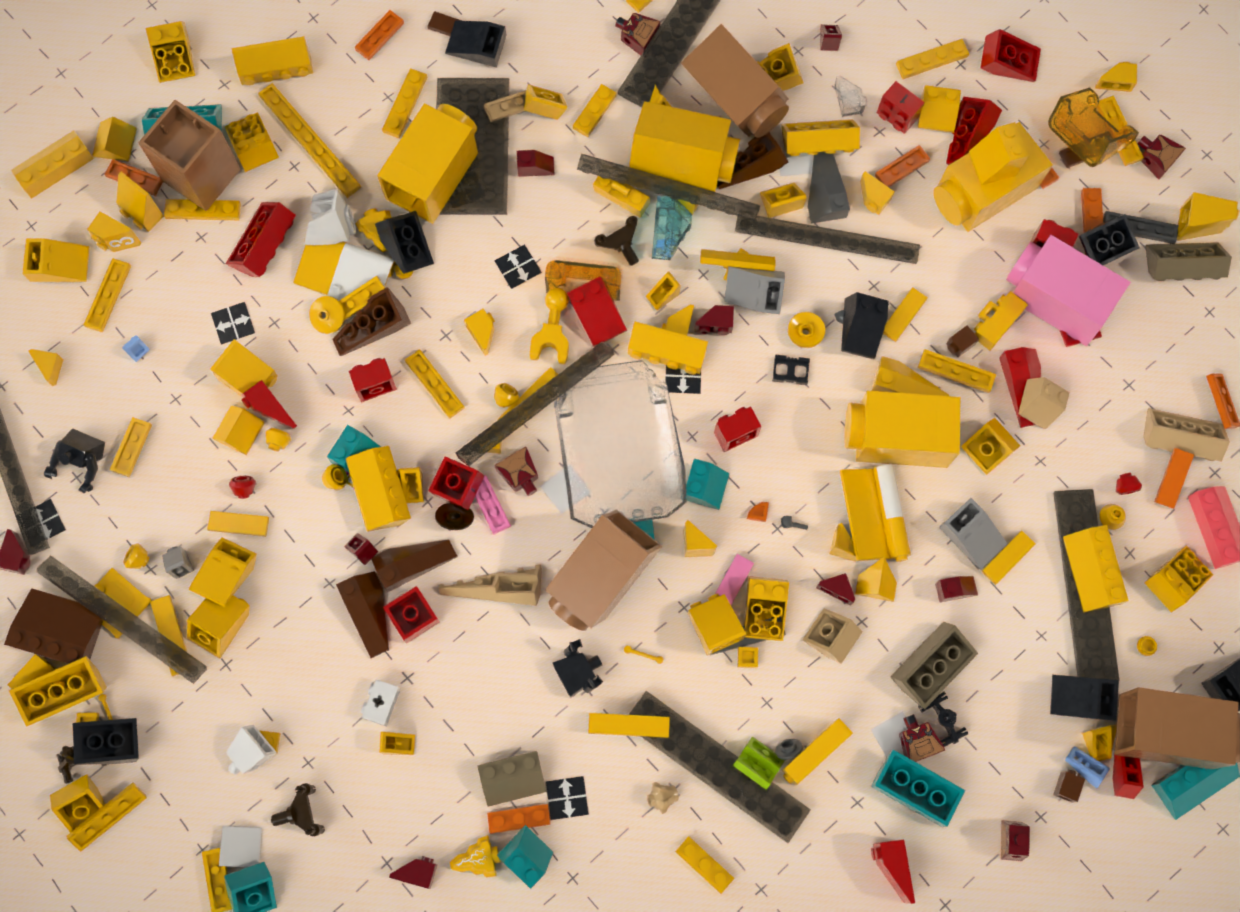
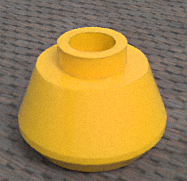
[494,383,519,408]
[266,428,291,452]
[322,464,347,490]
[1099,504,1126,530]
[123,543,149,569]

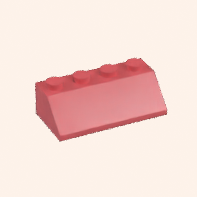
[1188,486,1240,569]

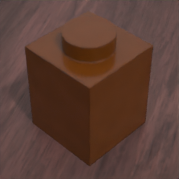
[946,325,979,358]
[1053,770,1085,803]

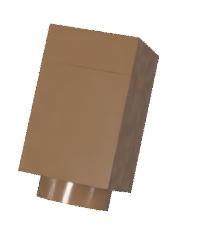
[681,24,789,138]
[138,100,241,211]
[545,509,662,631]
[1115,687,1240,769]

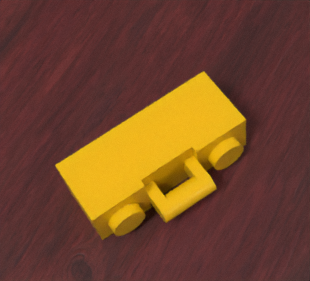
[593,170,650,218]
[973,291,1028,351]

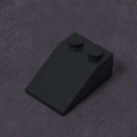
[375,211,434,274]
[1079,214,1140,266]
[841,292,889,359]
[72,718,139,765]

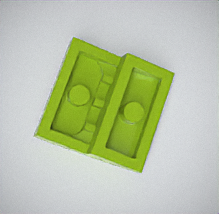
[733,736,785,790]

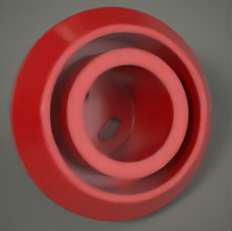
[1115,473,1142,495]
[229,475,256,499]

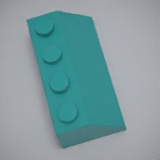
[142,104,222,135]
[871,750,966,827]
[1151,763,1240,820]

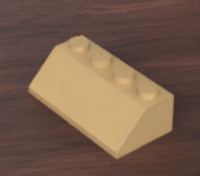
[1143,408,1230,462]

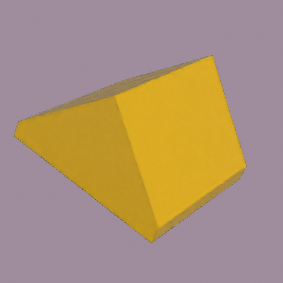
[524,84,567,120]
[92,116,137,162]
[760,182,806,218]
[212,406,265,455]
[683,520,717,557]

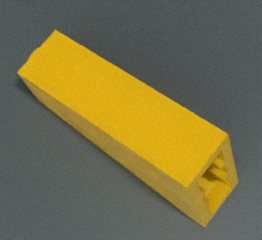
[782,718,853,785]

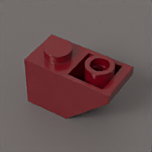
[694,305,734,335]

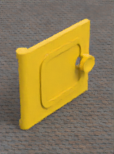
[80,568,152,639]

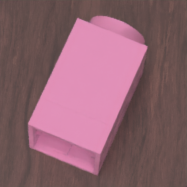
[1006,235,1131,346]

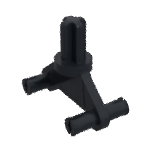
[918,691,968,747]

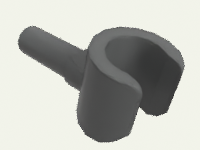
[781,516,808,530]

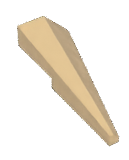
[438,565,542,606]

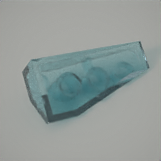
[652,196,692,260]

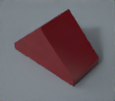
[820,24,842,51]
[344,533,378,565]
[816,573,855,606]

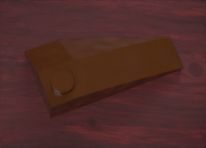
[717,132,789,190]
[332,287,411,356]
[371,539,458,592]
[336,571,389,659]

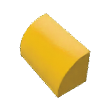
[7,654,56,689]

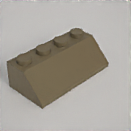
[1145,242,1232,281]
[890,622,978,709]

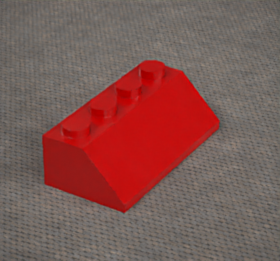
[225,202,296,277]

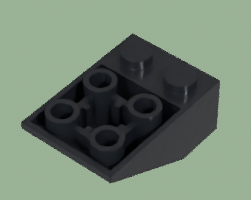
[445,20,507,68]
[1201,658,1240,711]
[1050,674,1119,721]

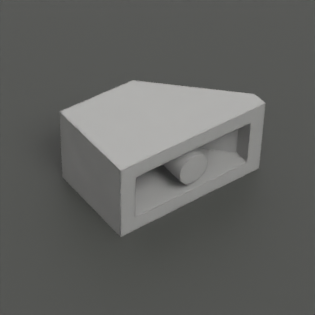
[162,546,194,579]

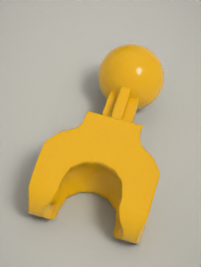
[530,288,569,365]

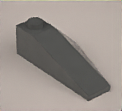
[807,151,850,224]

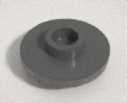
[775,739,803,760]

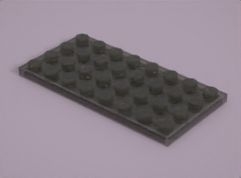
[436,78,510,215]

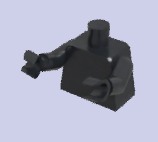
[44,429,105,494]
[552,639,603,699]

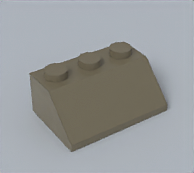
[477,751,547,807]

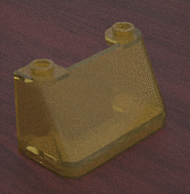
[1048,87,1139,167]
[545,257,623,301]

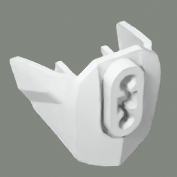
[304,188,356,245]

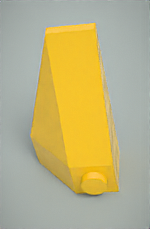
[757,43,804,91]
[871,356,949,396]

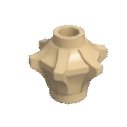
[647,782,679,814]

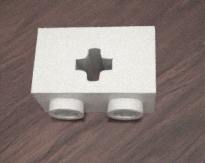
[360,679,401,727]

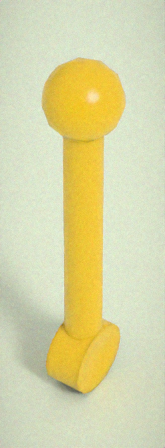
[624,645,664,664]
[98,694,113,720]

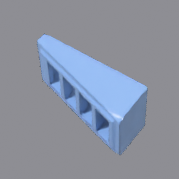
[1065,746,1110,789]

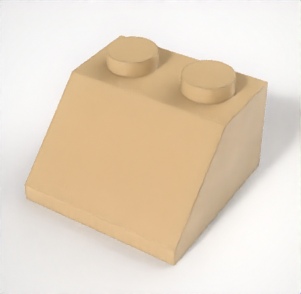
[1018,377,1070,429]
[803,608,863,664]

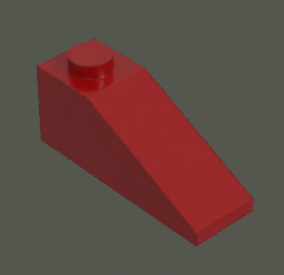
[241,380,297,429]
[1112,741,1144,799]

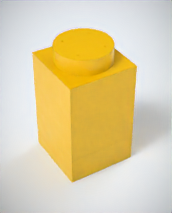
[627,101,740,197]
[377,103,478,224]
[934,122,1053,232]
[844,391,961,468]

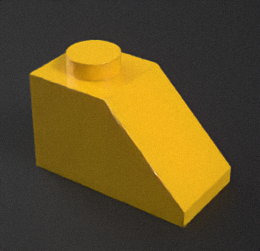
[1095,62,1137,92]
[860,171,895,215]
[662,304,694,336]
[464,309,495,356]

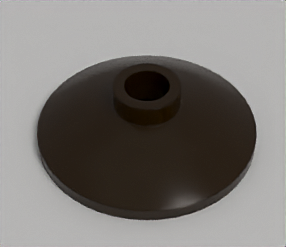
[435,503,474,530]

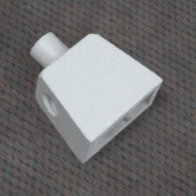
[227,724,277,775]

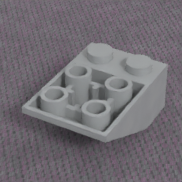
[724,267,785,314]
[939,498,1008,570]

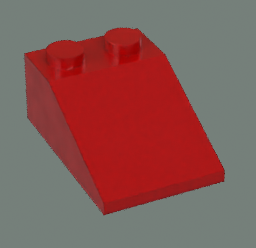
[980,29,1041,82]
[567,276,628,347]
[871,839,915,904]

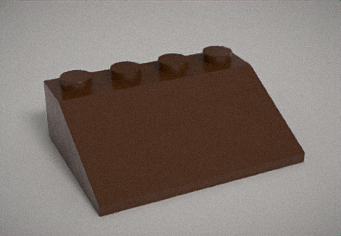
[4,588,107,664]

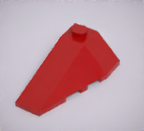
[946,96,1002,165]
[999,347,1041,428]

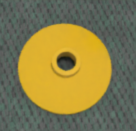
[309,296,345,334]
[788,312,825,348]

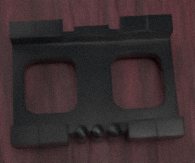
[772,354,810,385]

